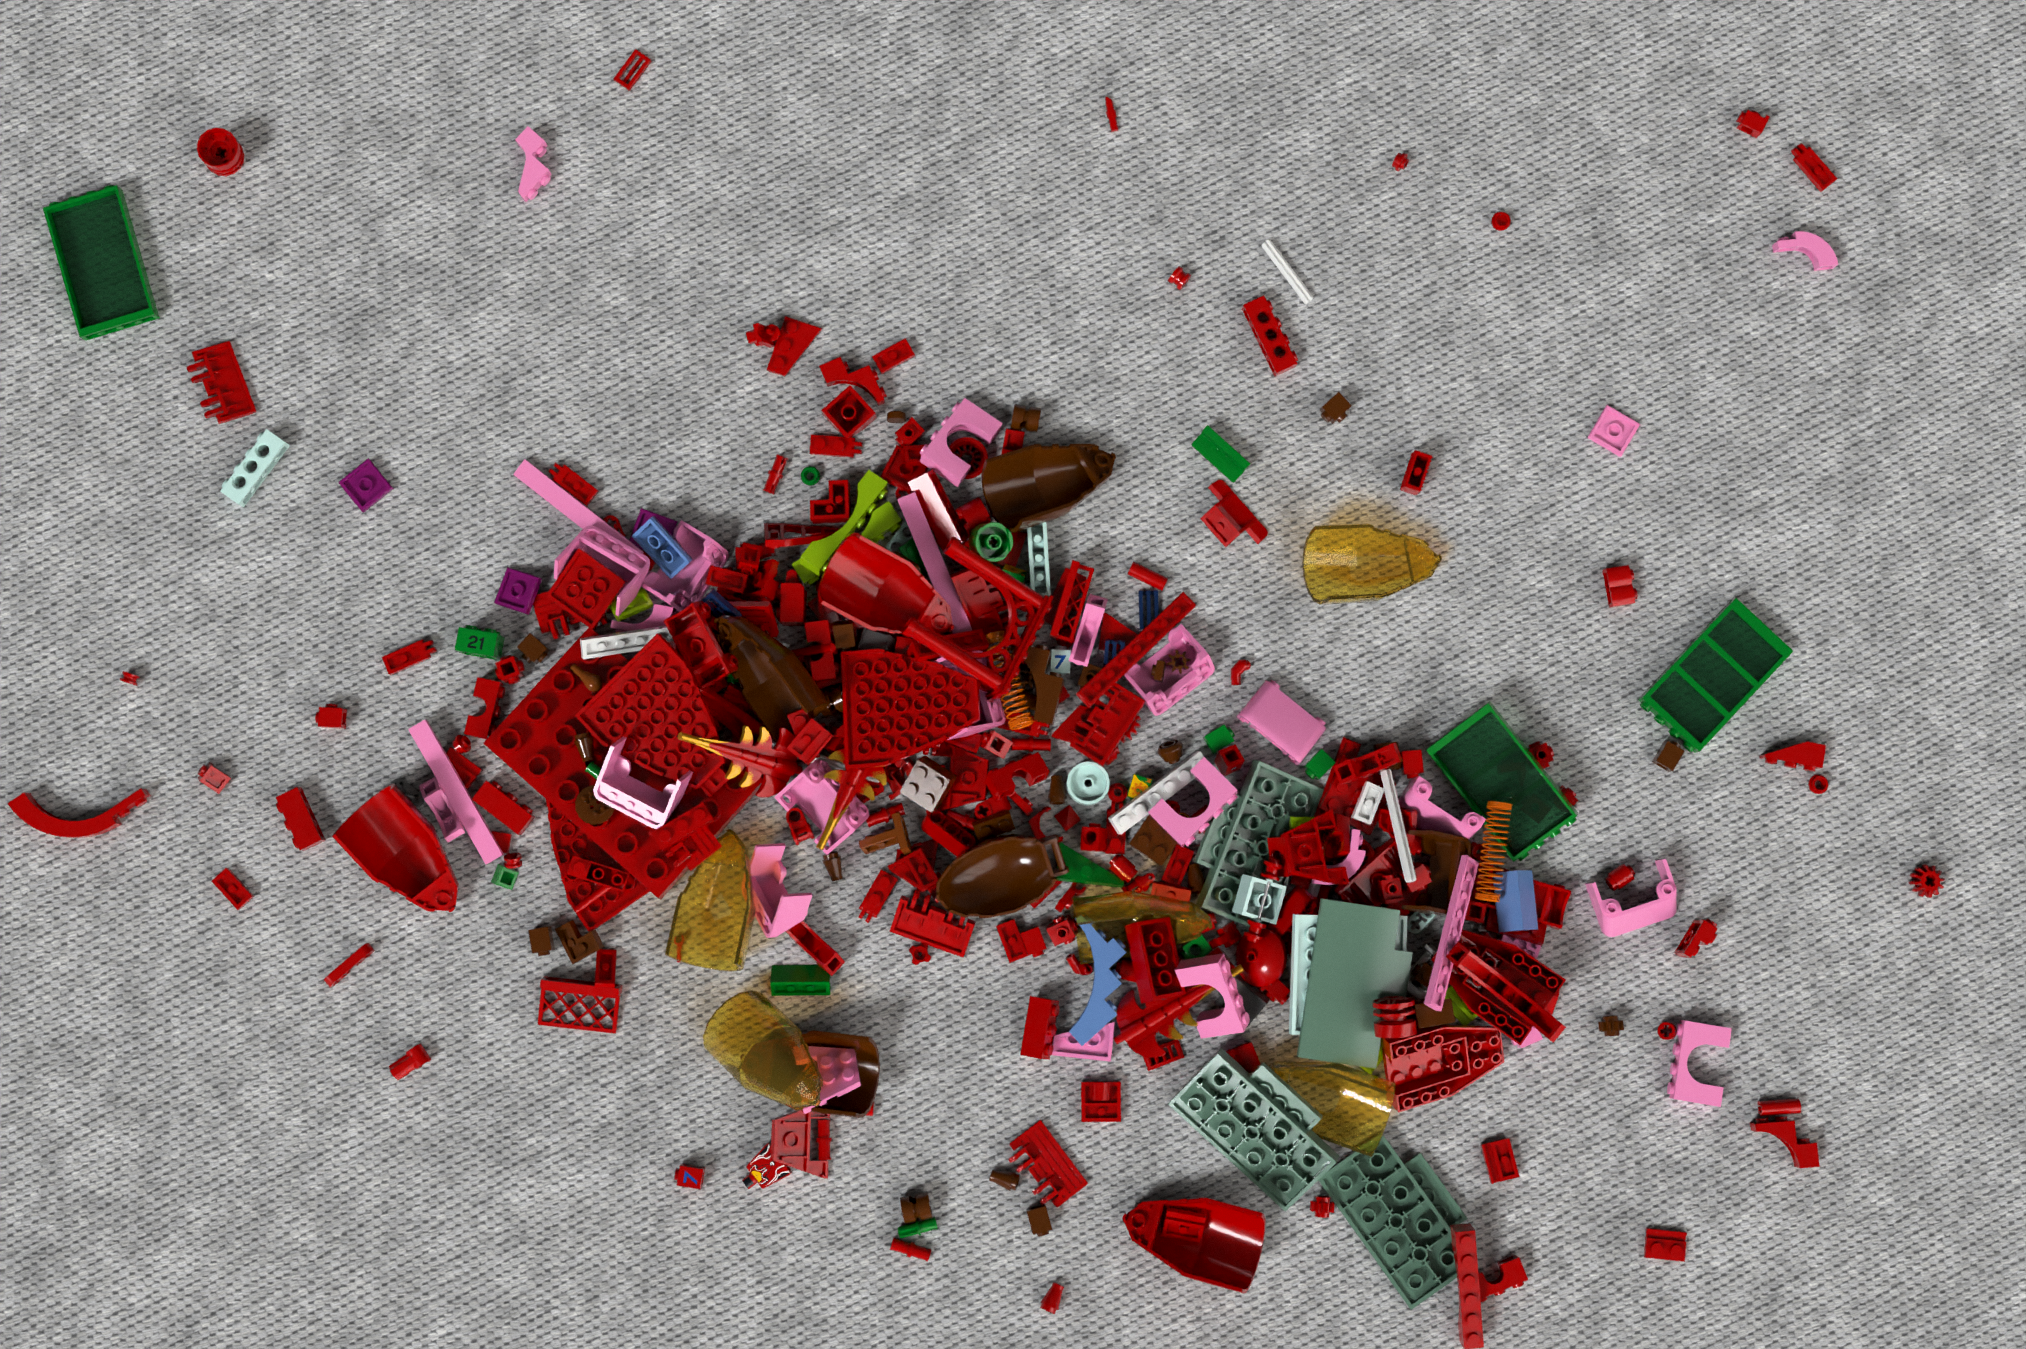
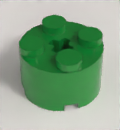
[969,522,1013,562]

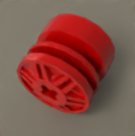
[197,128,245,176]
[1372,996,1417,1038]

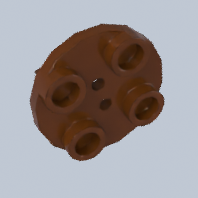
[575,785,615,825]

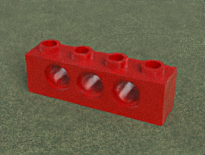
[1242,295,1298,377]

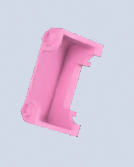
[641,520,729,612]
[1123,624,1215,716]
[1236,680,1326,766]
[1398,776,1486,840]

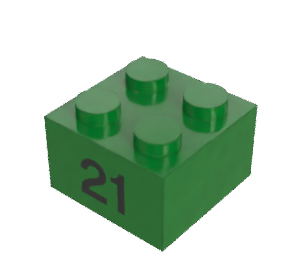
[455,625,505,660]

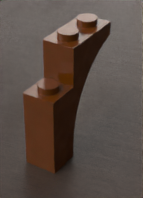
[1010,644,1065,726]

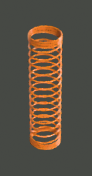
[985,631,1034,730]
[1474,801,1513,902]

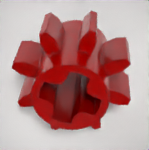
[1310,1196,1335,1218]

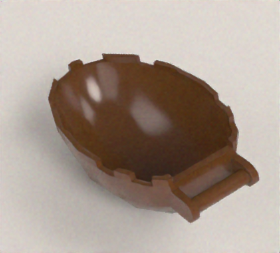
[936,834,1069,918]

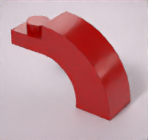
[1333,743,1403,785]

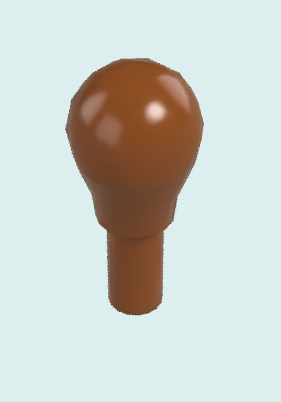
[570,664,603,692]

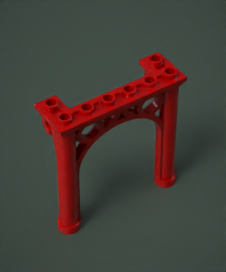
[901,537,1054,702]

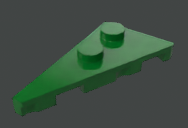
[1055,842,1124,888]

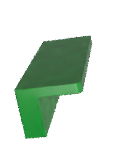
[1192,425,1250,483]
[770,965,831,996]

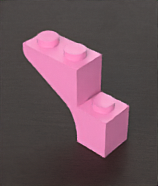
[515,126,552,202]
[1069,593,1108,667]

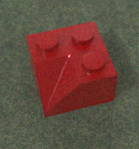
[821,385,877,439]

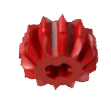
[1909,864,1945,898]

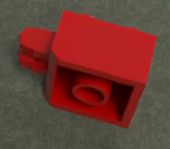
[776,569,807,626]

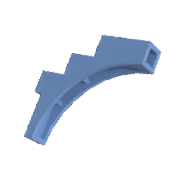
[1068,913,1126,1046]

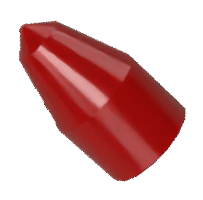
[818,532,954,634]
[332,783,459,912]
[1122,1197,1265,1294]

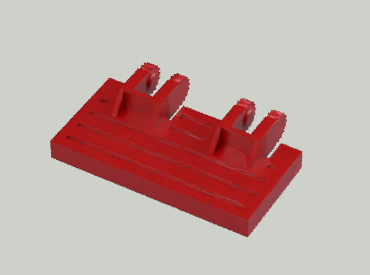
[187,341,256,424]
[950,566,1018,635]
[533,591,612,639]
[710,601,779,638]
[1068,683,1146,767]
[641,796,723,871]
[889,889,976,957]
[1008,1120,1088,1208]

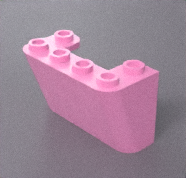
[774,759,869,855]

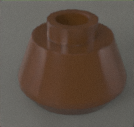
[1157,740,1183,764]

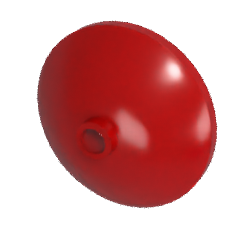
[1236,928,1287,987]

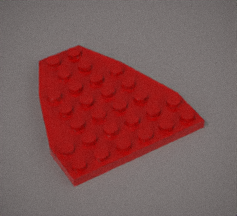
[575,633,726,789]
[841,649,980,770]
[546,799,650,932]

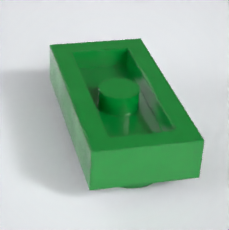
[897,537,928,577]

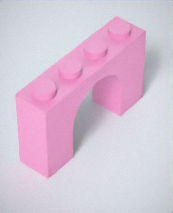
[920,398,1003,487]
[1148,757,1238,847]
[1175,953,1250,1039]
[1667,1020,1732,1107]

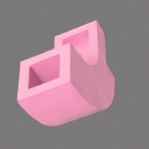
[1772,231,1838,271]
[610,604,676,633]
[419,777,465,842]

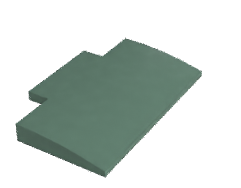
[1193,760,1324,928]
[1297,898,1413,1069]
[1168,1048,1340,1212]
[1318,1131,1468,1310]

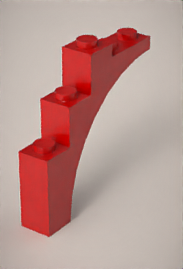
[1446,941,1566,1043]

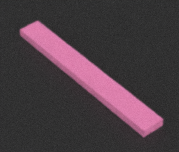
[513,459,644,554]
[897,492,972,634]
[408,719,504,865]
[1424,855,1479,1011]

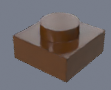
[1151,660,1166,683]

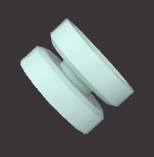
[1066,761,1110,806]

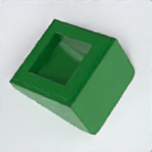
[491,864,519,890]

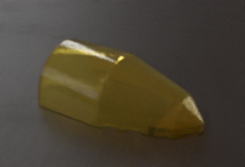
[1302,524,1442,605]
[665,829,756,972]
[1072,891,1212,964]
[703,990,823,1110]
[1268,1061,1395,1157]

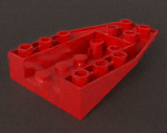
[1431,929,1566,1045]
[1381,1025,1504,1113]

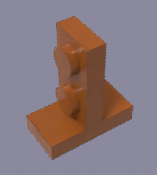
[859,812,913,856]

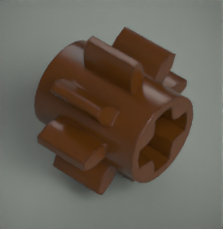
[1167,650,1191,674]
[1015,665,1034,690]
[1598,1015,1624,1036]

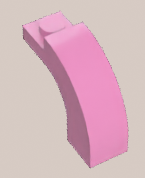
[1312,829,1366,885]

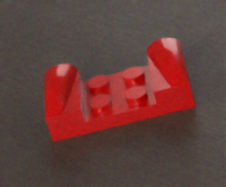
[664,601,738,690]
[1333,838,1415,906]
[1485,867,1571,930]

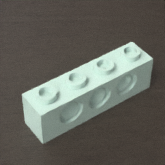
[220,429,290,507]
[1027,522,1051,596]

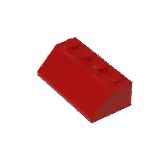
[1125,917,1186,1004]

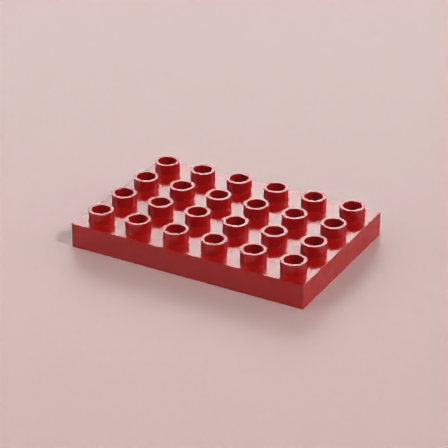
[483,628,763,900]

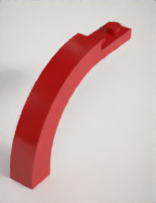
[7,788,151,838]

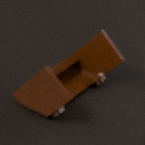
[1401,830,1471,915]

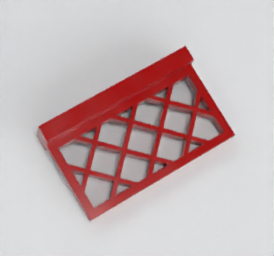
[538,976,622,1034]

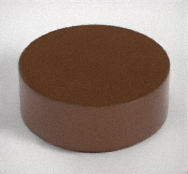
[887,411,906,423]

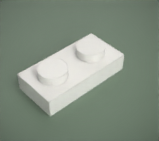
[1351,781,1384,825]

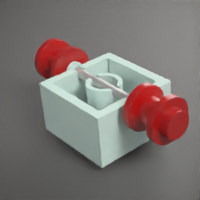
[1232,858,1287,943]

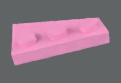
[1052,1022,1115,1062]

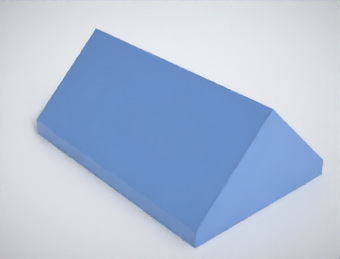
[632,516,693,579]
[1493,870,1538,933]

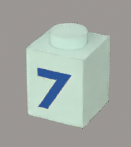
[1050,646,1071,675]

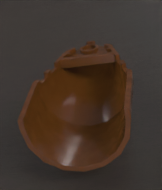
[981,444,1116,532]
[714,615,830,743]
[737,1030,880,1118]

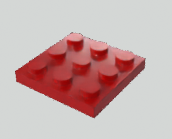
[546,548,627,630]
[1318,756,1396,835]

